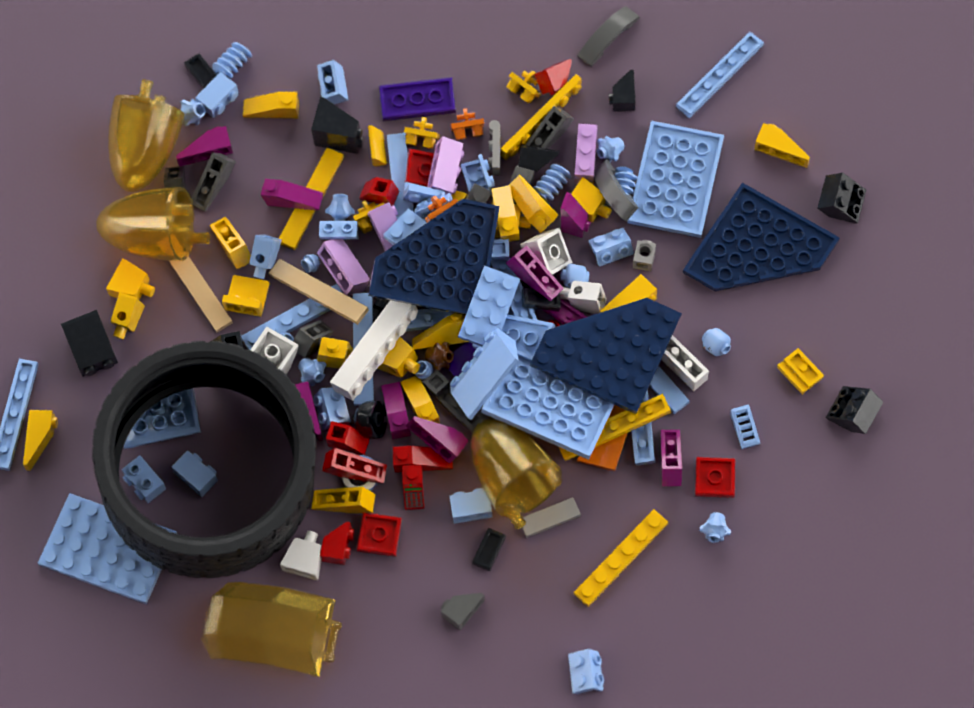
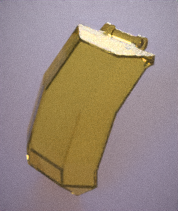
[201,582,342,677]

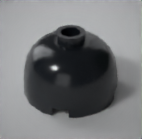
[352,400,387,439]

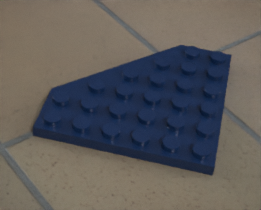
[683,182,840,292]
[368,199,500,315]
[530,298,682,414]

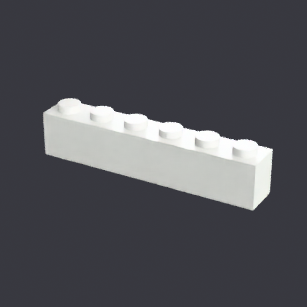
[330,300,418,401]

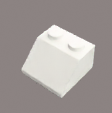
[520,228,572,275]
[251,327,299,374]

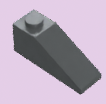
[525,106,574,149]
[189,153,236,211]

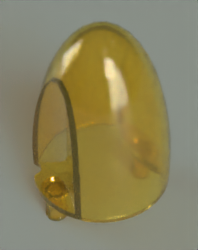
[108,79,185,192]
[96,187,210,261]
[471,418,562,529]

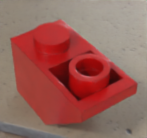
[359,177,400,206]
[326,421,370,455]
[320,521,354,565]

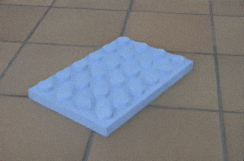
[627,121,724,238]
[481,350,614,460]
[38,493,177,604]

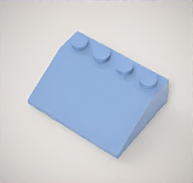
[450,328,518,420]
[124,388,201,449]

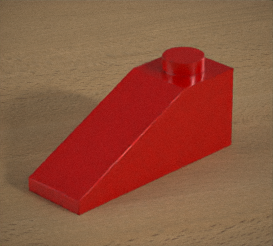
[393,446,453,473]
[322,448,387,484]

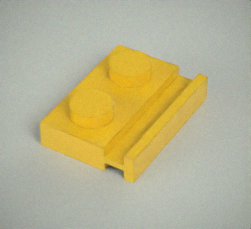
[777,348,824,395]

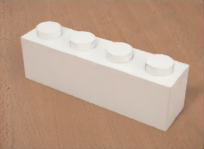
[661,335,709,391]

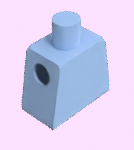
[250,234,282,279]

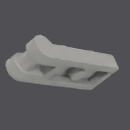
[489,120,501,175]

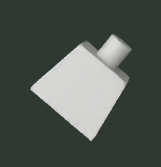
[560,281,607,314]
[280,531,322,581]

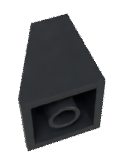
[311,97,364,154]
[61,310,118,377]

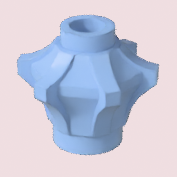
[178,99,206,126]
[597,136,625,163]
[325,194,355,221]
[298,358,326,386]
[700,512,731,543]

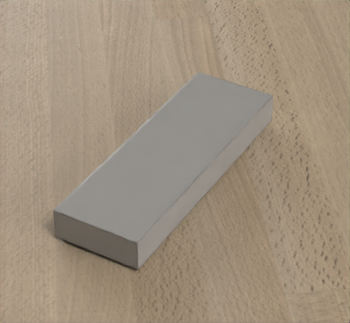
[519,497,581,538]

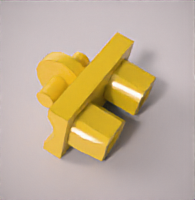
[507,71,541,104]
[404,117,440,149]
[353,200,384,233]

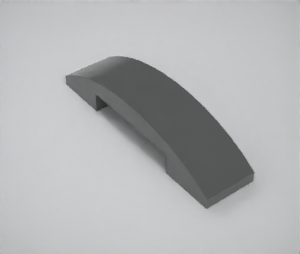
[577,6,640,67]
[594,159,638,221]
[423,370,489,434]

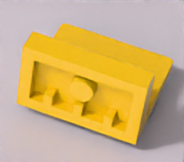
[222,275,270,317]

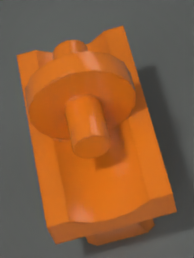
[450,108,485,140]
[424,196,458,223]

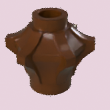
[425,342,454,371]

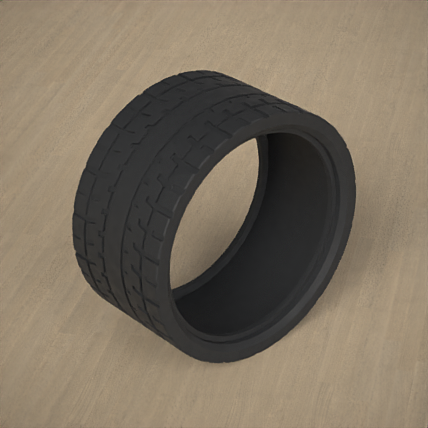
[92,341,316,578]

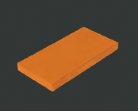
[577,405,627,472]

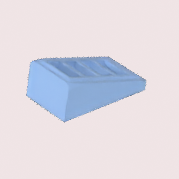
[730,405,760,449]

